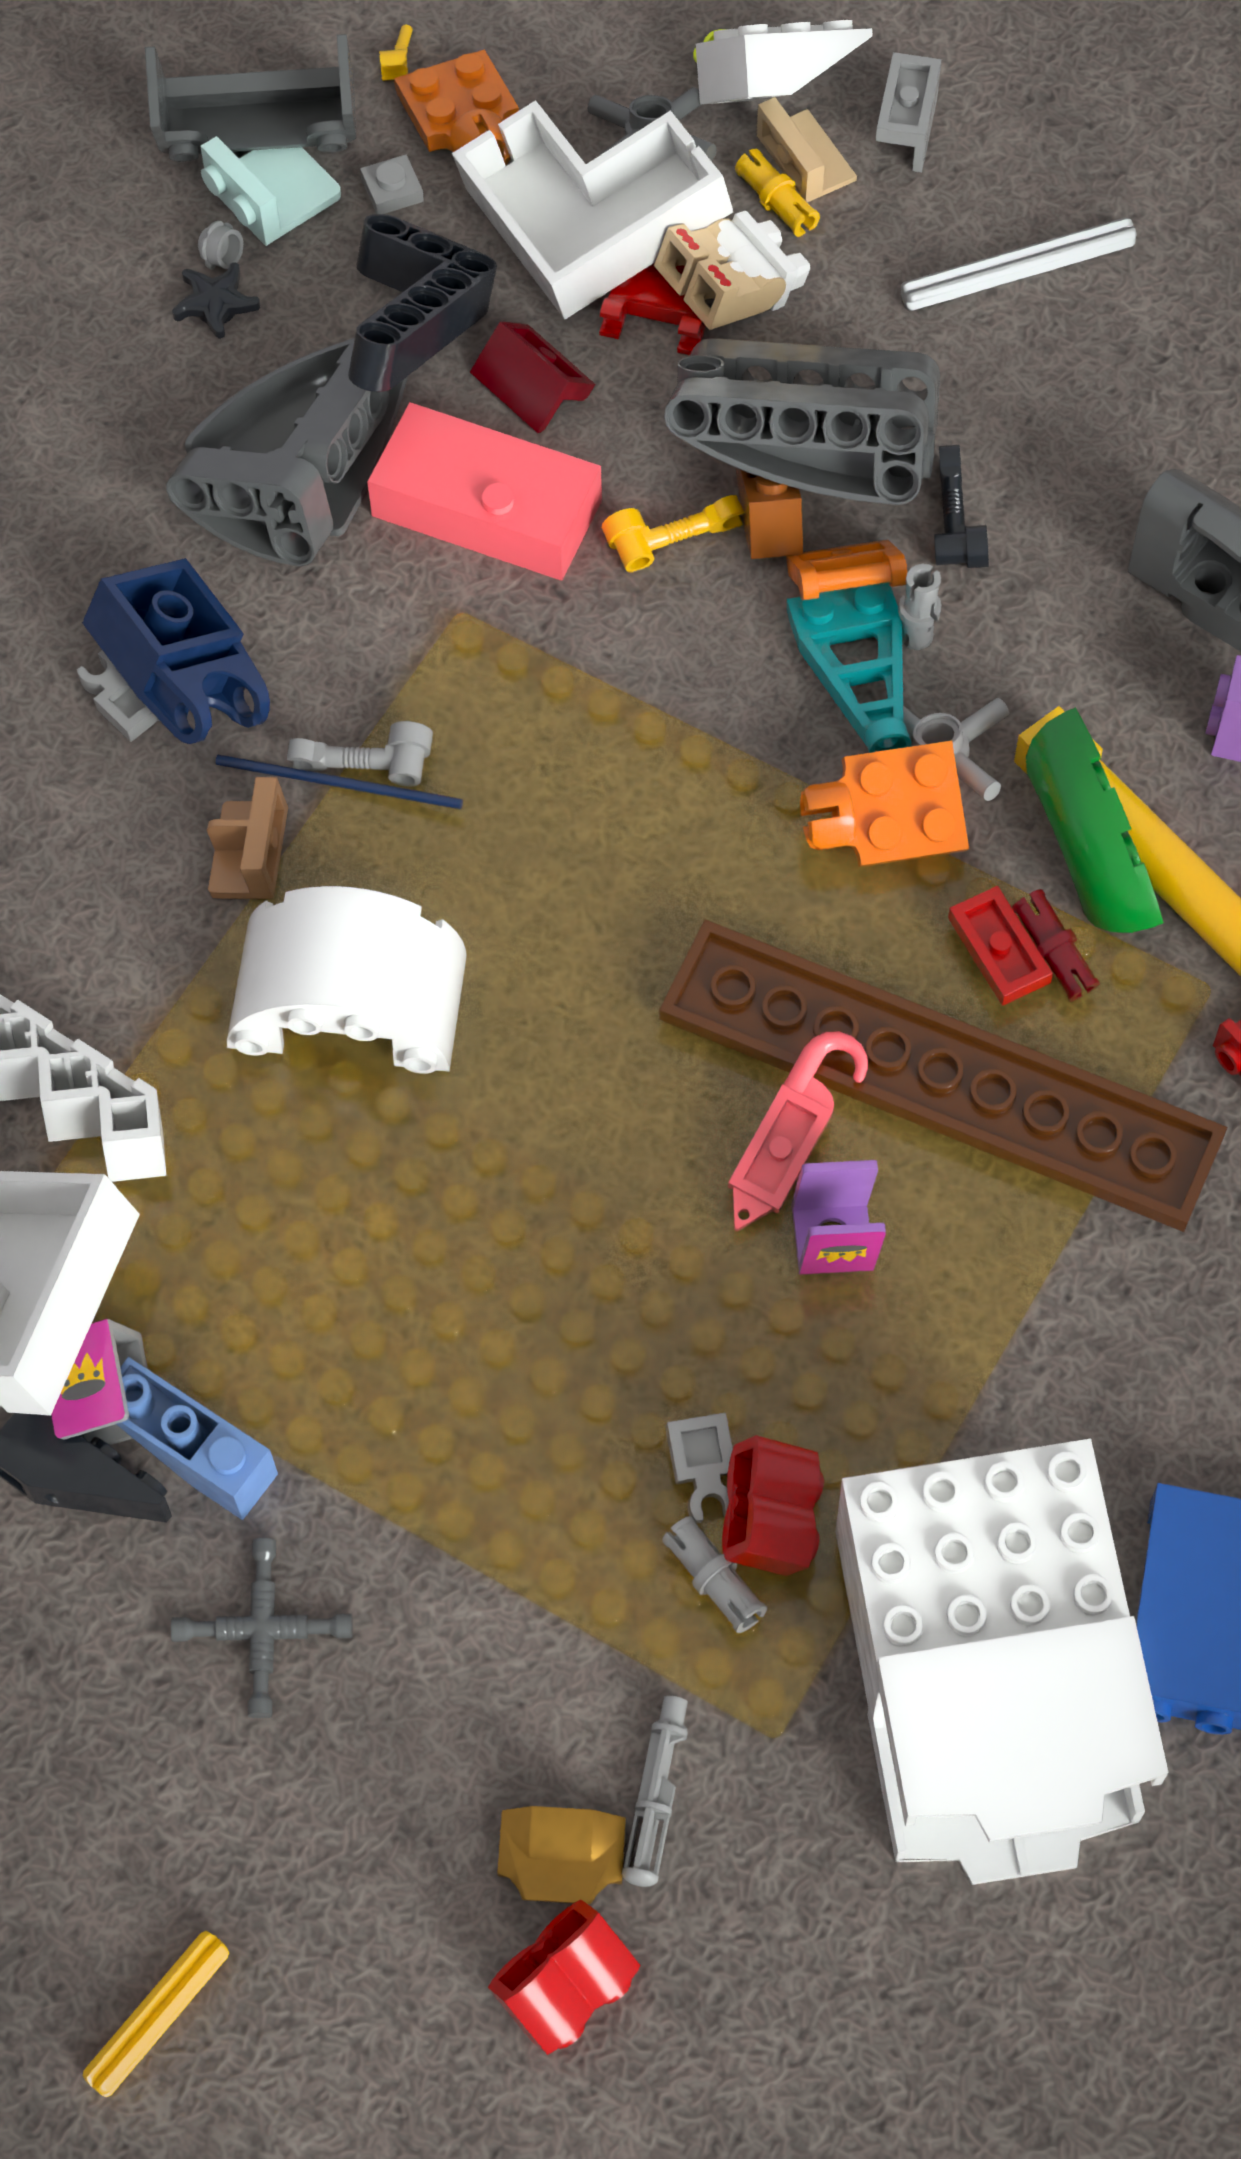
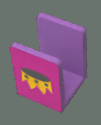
[791,1160,886,1275]

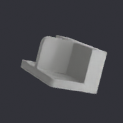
[876,52,942,173]

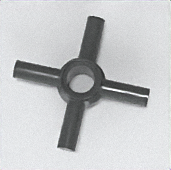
[587,87,716,161]

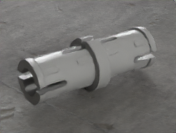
[898,564,942,650]
[662,1516,767,1633]

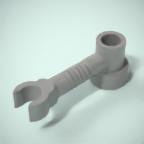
[287,721,433,787]

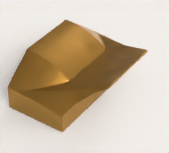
[497,1806,626,1904]

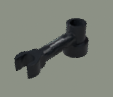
[934,444,989,568]

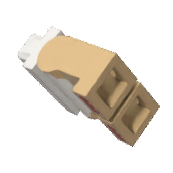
[654,211,810,330]

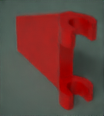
[599,262,706,355]

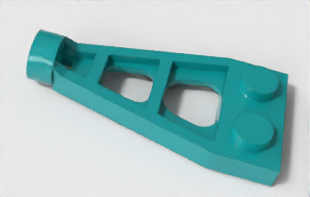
[786,582,912,753]

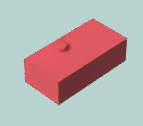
[367,402,602,581]

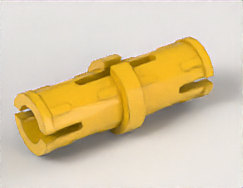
[735,149,820,237]

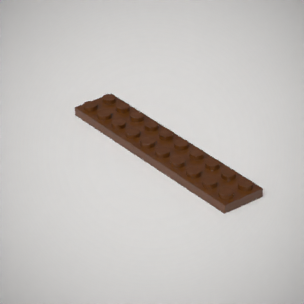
[659,919,1228,1232]

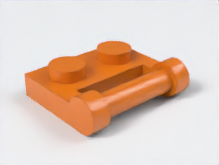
[786,540,908,601]

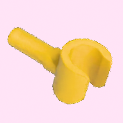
[379,24,413,81]

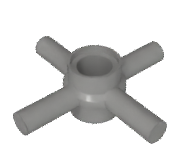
[903,698,1009,801]

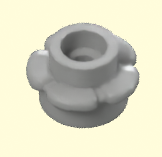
[198,221,243,270]

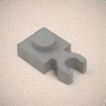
[77,650,159,742]
[665,1413,733,1523]

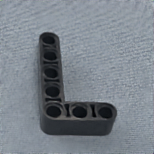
[348,214,497,392]

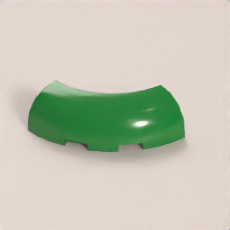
[1026,707,1164,933]

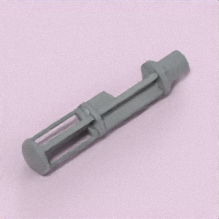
[622,1696,688,1887]

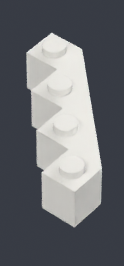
[0,994,167,1182]

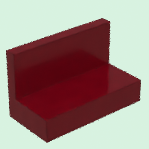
[470,321,596,433]

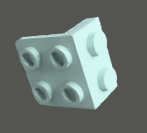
[200,136,341,246]

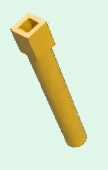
[1014,706,1241,977]

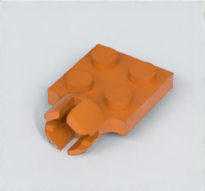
[394,49,519,165]
[800,741,969,867]

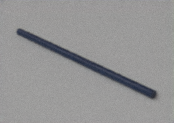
[216,754,463,810]

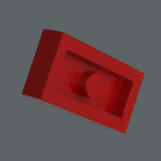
[948,886,1053,1006]

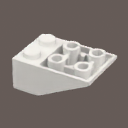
[696,20,872,104]

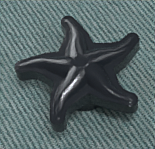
[172,262,260,339]

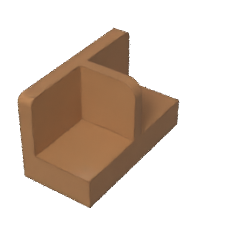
[207,777,288,899]

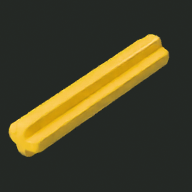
[82,1931,229,2097]

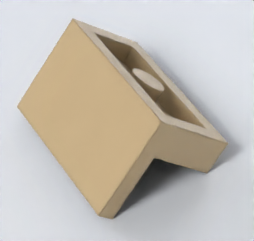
[757,97,857,202]

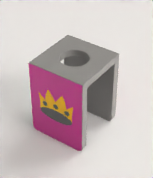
[51,1319,148,1445]

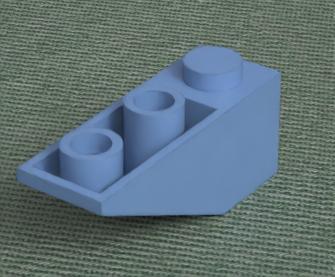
[116,1357,278,1520]

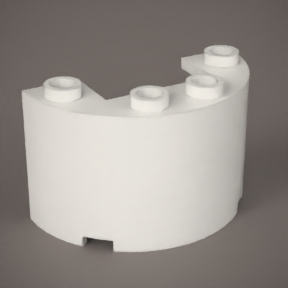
[227,886,466,1074]

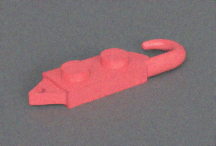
[728,1031,868,1232]

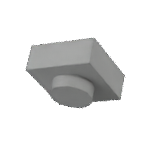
[360,154,424,214]

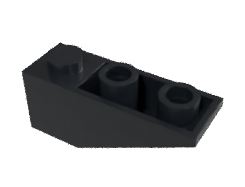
[0,1413,172,1523]

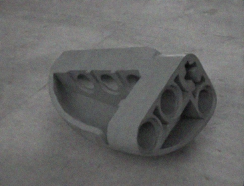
[166,338,408,566]
[1128,469,1241,652]

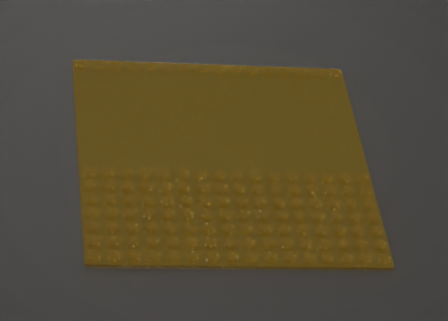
[54,613,1211,1738]

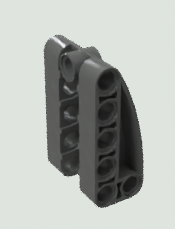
[664,338,940,505]

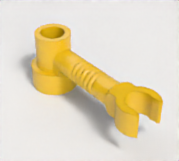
[601,495,744,573]

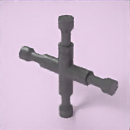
[171,1538,353,1718]

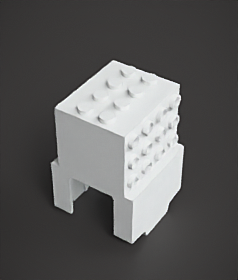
[835,1439,1169,1885]

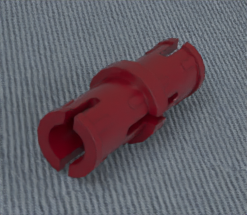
[1012,889,1100,1002]

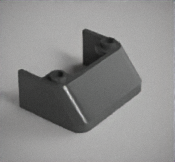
[145,34,356,162]

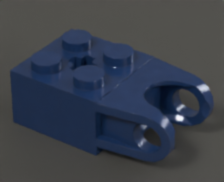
[82,558,270,744]

